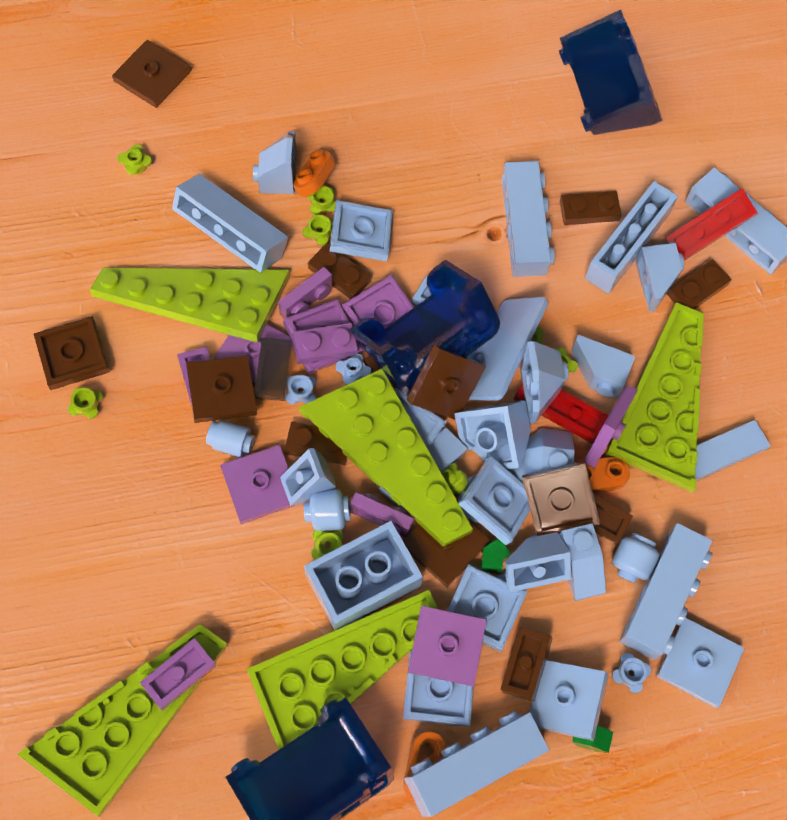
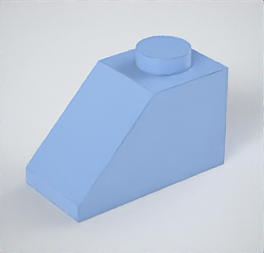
[635,243,684,312]
[571,335,635,399]
[280,448,337,506]
[560,523,606,601]
[505,532,572,593]

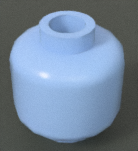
[304,489,351,532]
[612,533,660,583]

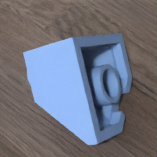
[253,130,296,194]
[520,341,568,423]
[454,400,531,469]
[507,428,575,483]

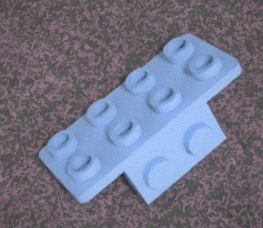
[451,297,548,400]

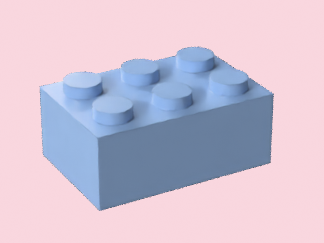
[304,521,423,631]

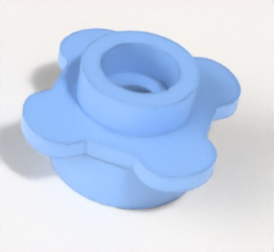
[335,353,371,385]
[286,375,316,405]
[612,653,651,693]

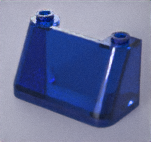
[559,10,663,135]
[349,260,500,395]
[225,697,394,820]

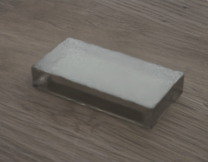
[254,338,293,401]

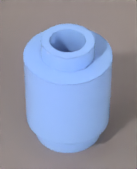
[206,420,255,458]

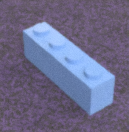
[501,161,555,277]
[685,167,787,275]
[172,174,288,273]
[585,181,678,294]
[619,523,712,660]
[404,711,549,817]

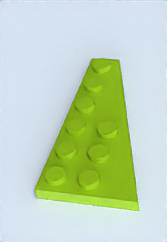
[90,268,290,343]
[298,369,473,547]
[17,624,228,817]

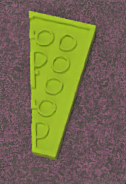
[606,302,704,493]
[247,590,438,766]

